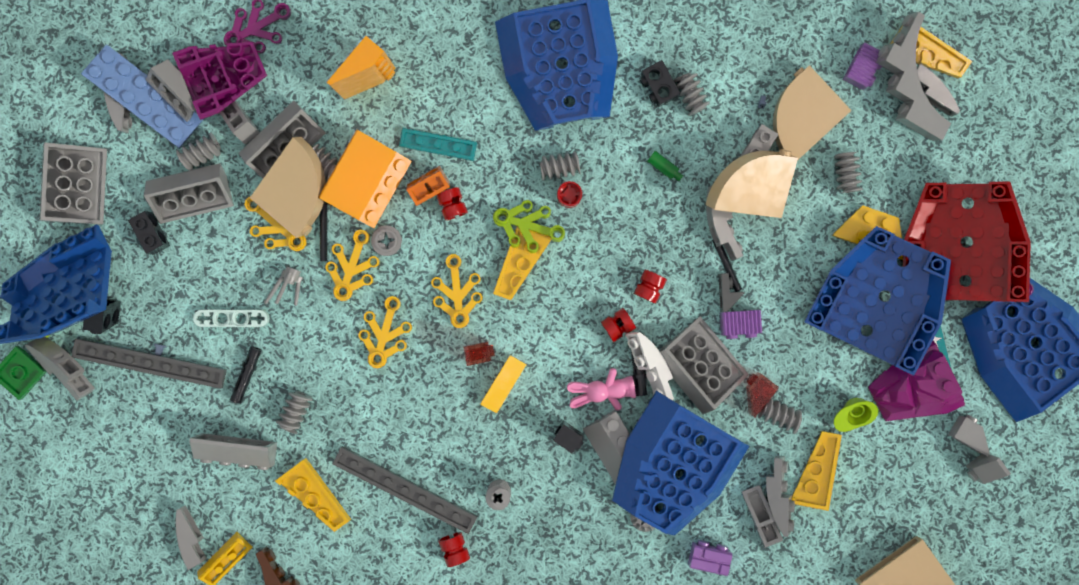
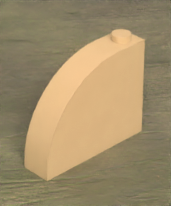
[773,65,852,160]
[250,137,326,238]
[705,149,798,218]
[855,536,955,585]

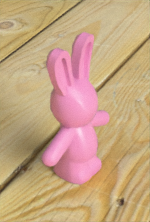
[567,368,636,411]

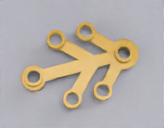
[244,196,307,251]
[325,230,380,301]
[431,254,483,328]
[358,296,412,368]

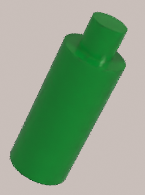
[647,151,684,181]

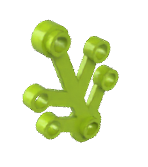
[493,200,565,253]

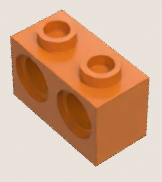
[406,166,450,206]

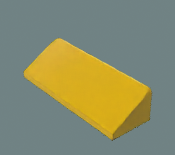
[480,355,527,413]
[197,532,253,585]

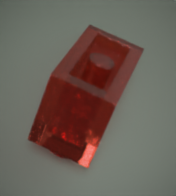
[464,341,495,366]
[746,372,779,418]

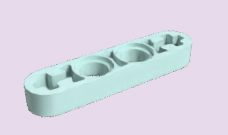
[193,310,270,327]

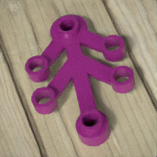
[224,0,291,54]

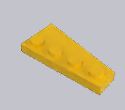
[890,25,972,79]
[275,458,351,532]

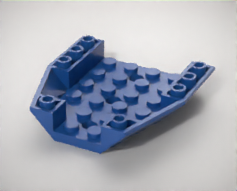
[495,0,618,131]
[0,224,112,344]
[804,226,951,375]
[961,278,1079,422]
[612,391,749,536]

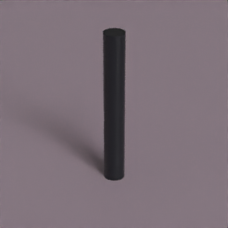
[320,204,328,261]
[712,239,742,292]

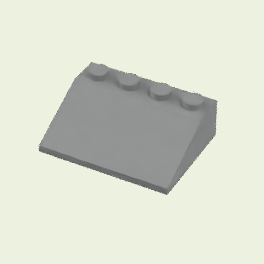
[39,142,107,225]
[659,316,749,414]

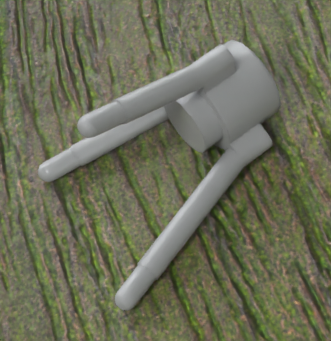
[264,266,303,306]

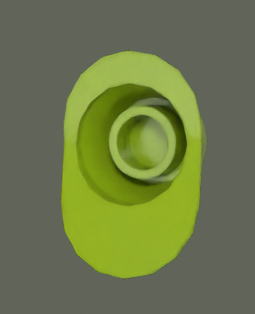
[833,397,878,432]

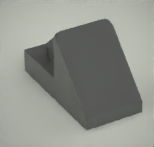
[718,273,745,312]

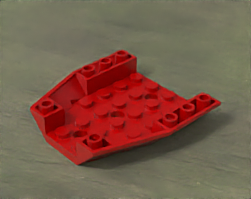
[903,181,1031,302]

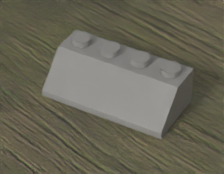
[239,100,326,178]
[144,163,234,224]
[583,410,630,485]
[190,433,277,470]

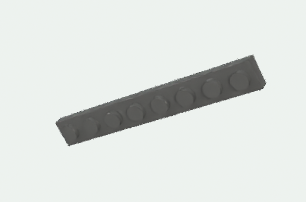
[72,338,227,389]
[333,446,478,534]

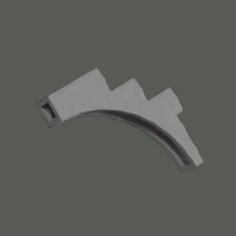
[876,12,951,141]

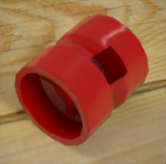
[557,181,582,208]
[436,187,468,221]
[633,269,667,304]
[601,308,636,342]
[438,532,470,567]

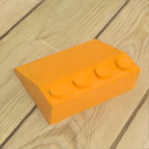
[326,36,396,100]
[318,129,412,228]

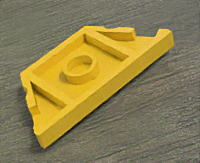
[832,205,903,260]

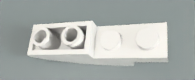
[626,332,674,400]

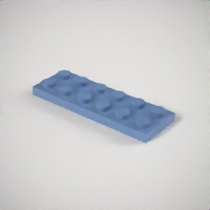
[81,44,204,149]

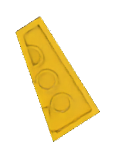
[493,226,555,300]
[792,431,842,511]

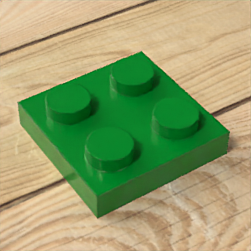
[0,346,47,400]

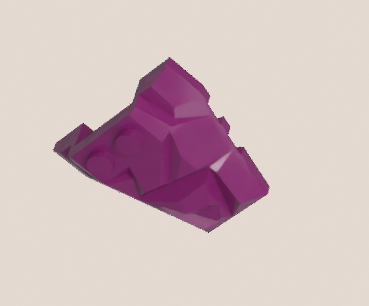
[172,42,267,120]
[868,340,965,421]

